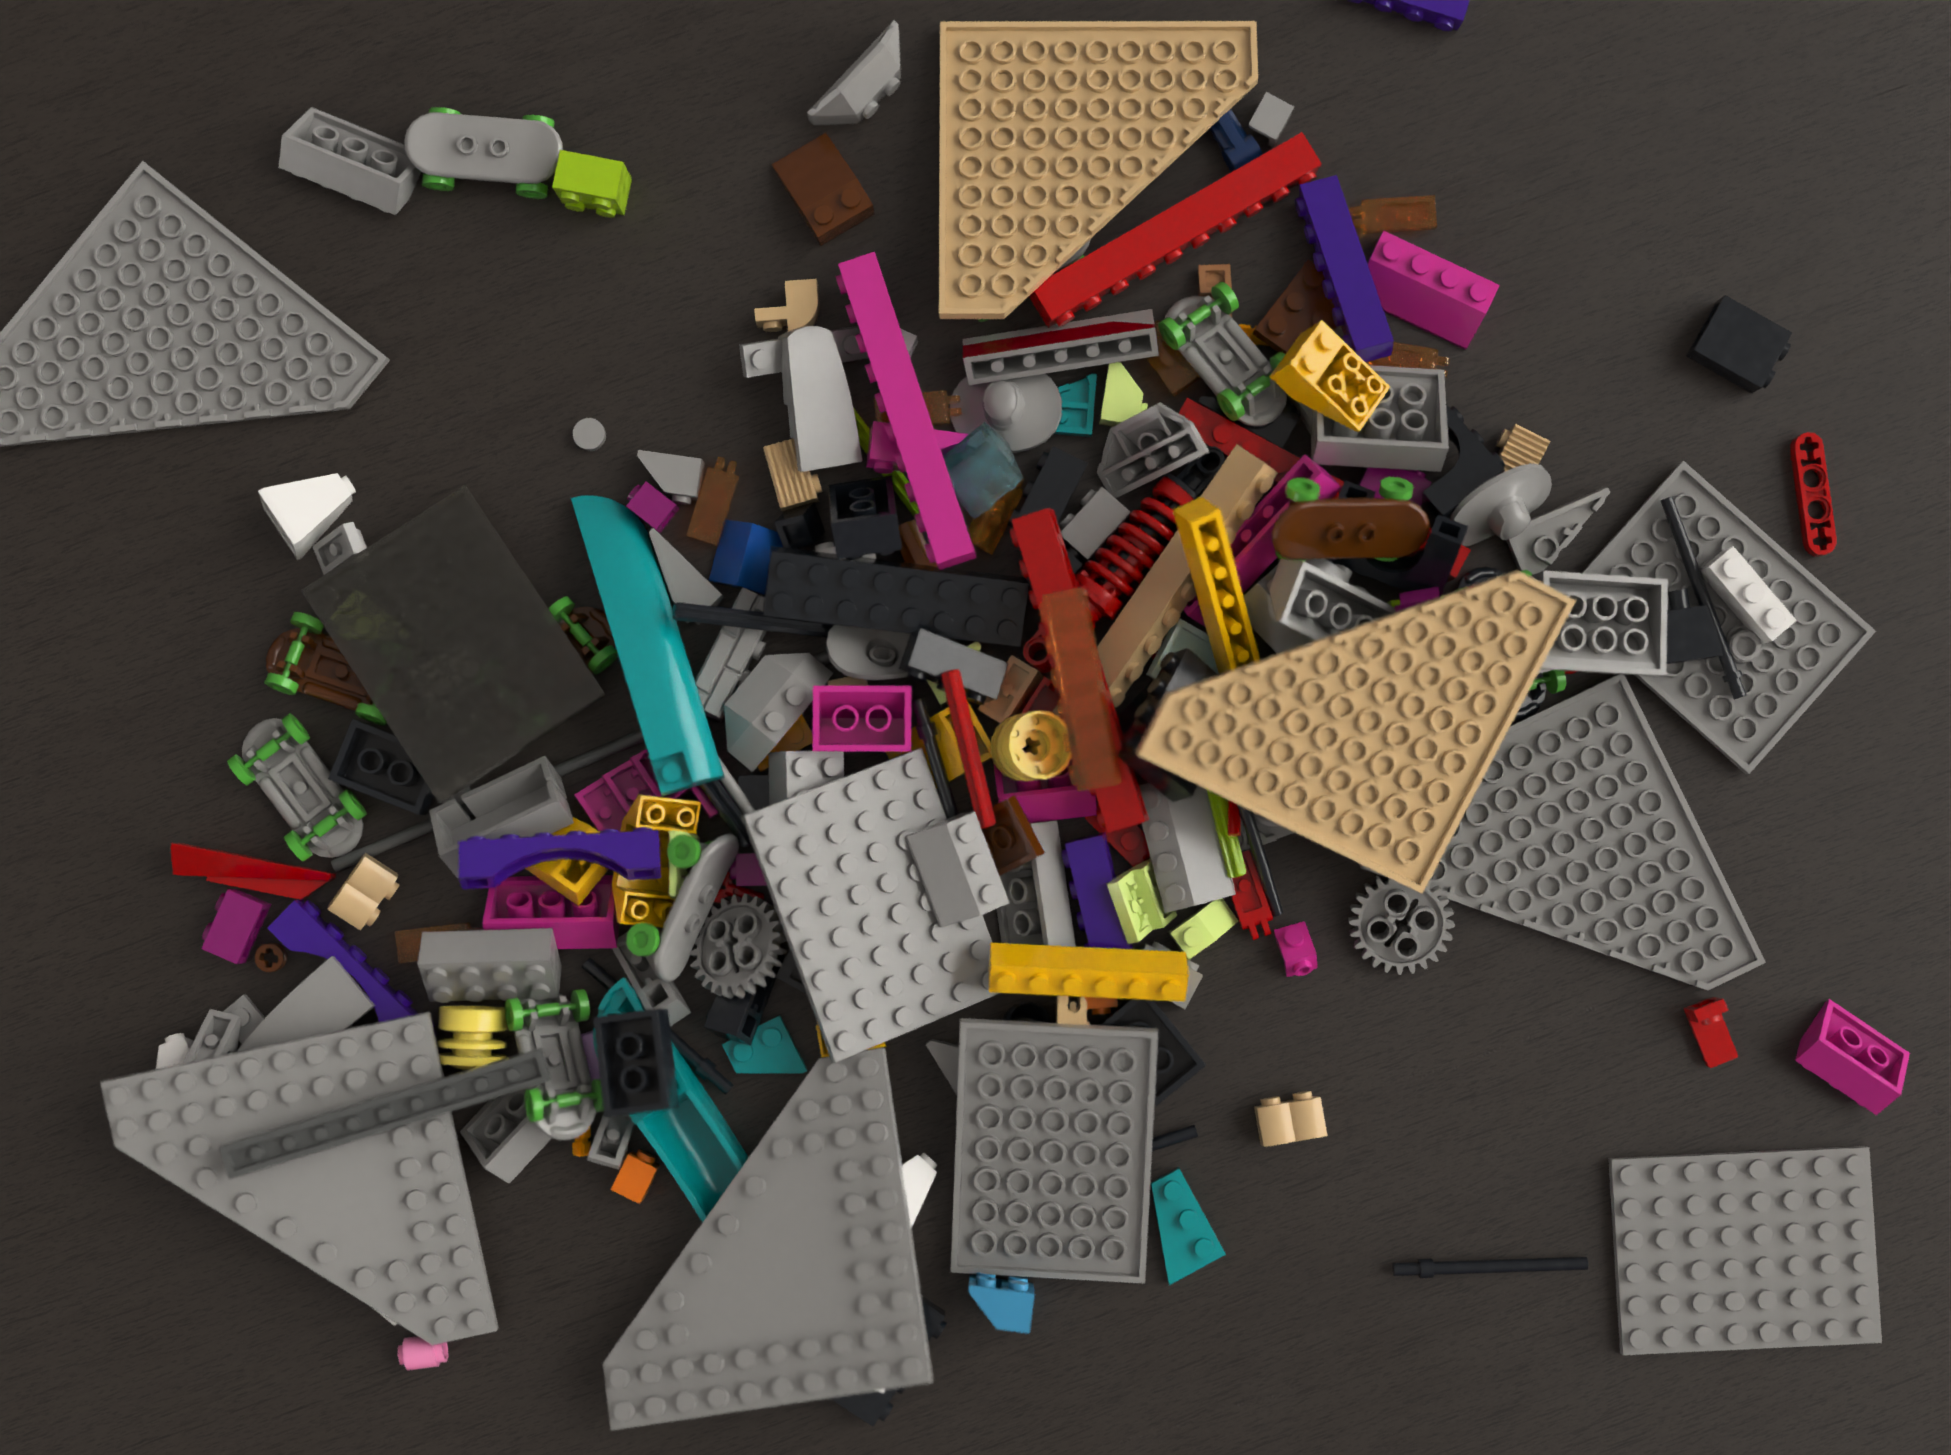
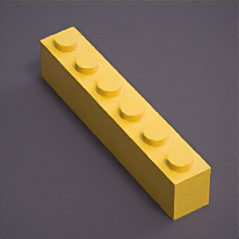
[1173,497,1260,674]
[988,943,1189,1002]

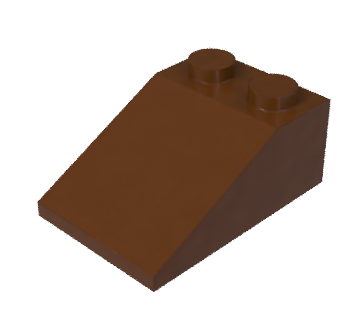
[772,133,875,246]

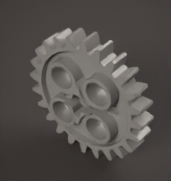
[1348,875,1455,975]
[690,894,787,999]

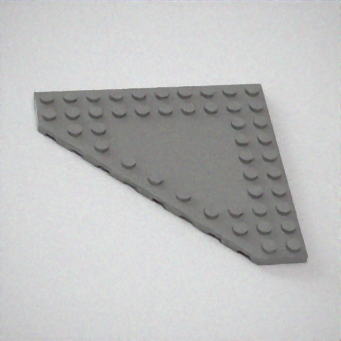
[0,161,390,447]
[1359,674,1766,990]
[100,1011,499,1345]
[603,1048,933,1430]

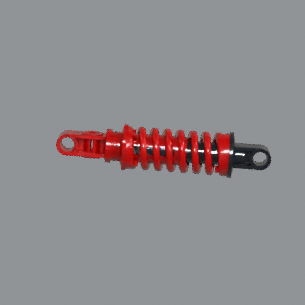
[1023,446,1226,673]

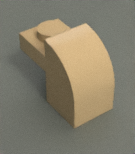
[754,279,820,332]

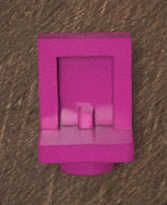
[1274,921,1318,977]

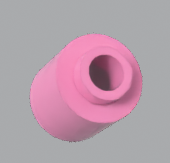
[398,1336,448,1371]

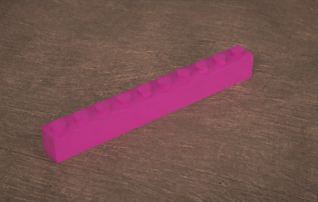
[835,251,976,570]

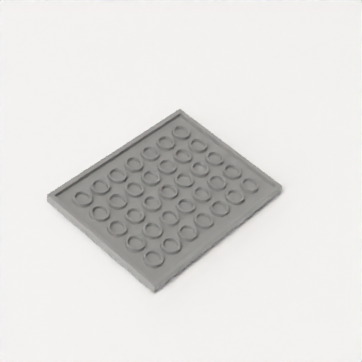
[1582,461,1876,774]
[742,748,999,1063]
[951,1018,1158,1284]
[1608,1146,1882,1355]

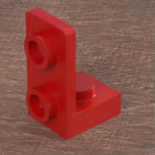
[1683,997,1738,1068]

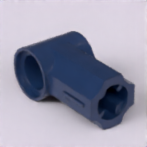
[1209,109,1263,172]

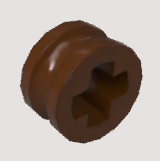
[255,943,288,972]

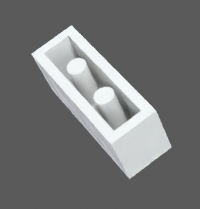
[1700,546,1797,644]

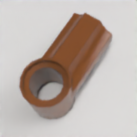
[899,519,938,567]

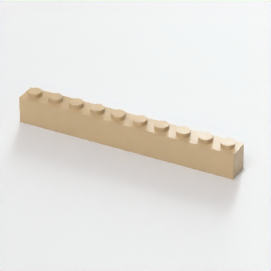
[1053,445,1277,724]

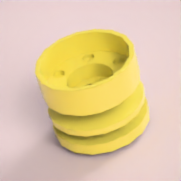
[990,710,1073,782]
[438,1005,508,1069]

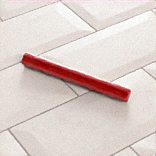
[941,669,996,828]

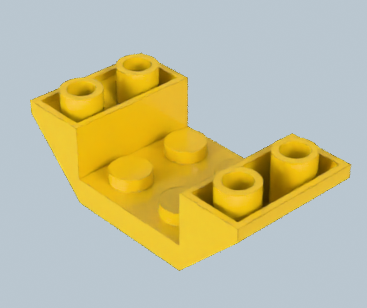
[612,794,701,928]

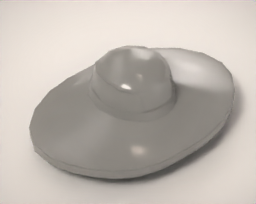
[950,374,1062,453]
[1450,463,1552,546]
[826,624,910,680]

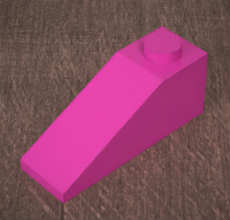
[866,421,969,474]

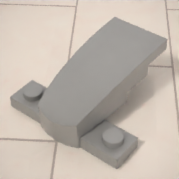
[739,326,868,472]
[223,956,376,1052]

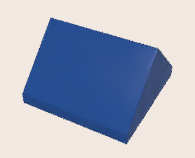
[709,519,783,595]

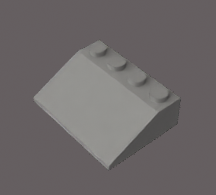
[1311,365,1449,472]
[1530,571,1668,676]

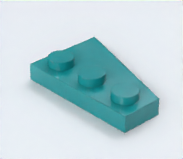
[1150,1167,1226,1285]

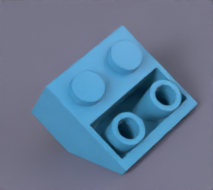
[968,1272,1035,1334]

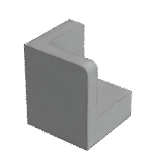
[1249,92,1294,148]

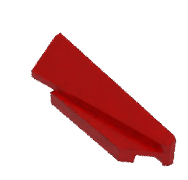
[170,843,337,900]

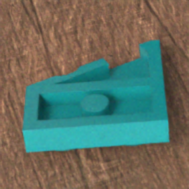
[1054,374,1097,437]
[722,1015,808,1073]

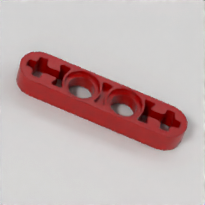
[1790,432,1837,557]

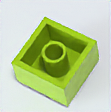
[552,150,632,218]

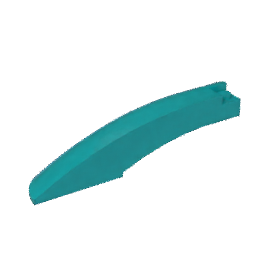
[571,495,725,796]
[593,978,749,1223]

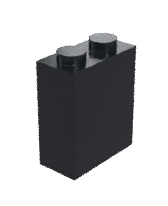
[1686,295,1792,393]

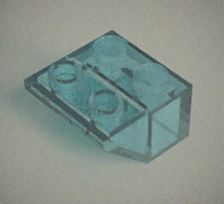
[943,421,1023,519]

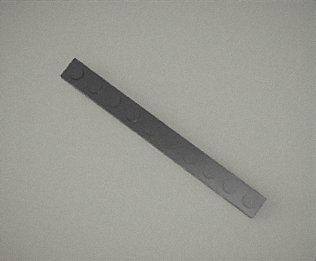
[219,1047,551,1179]

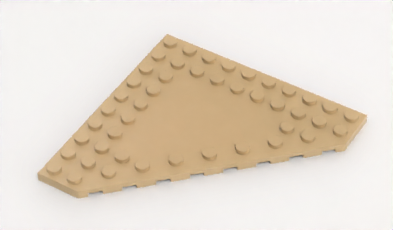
[939,21,1258,319]
[1136,570,1576,894]

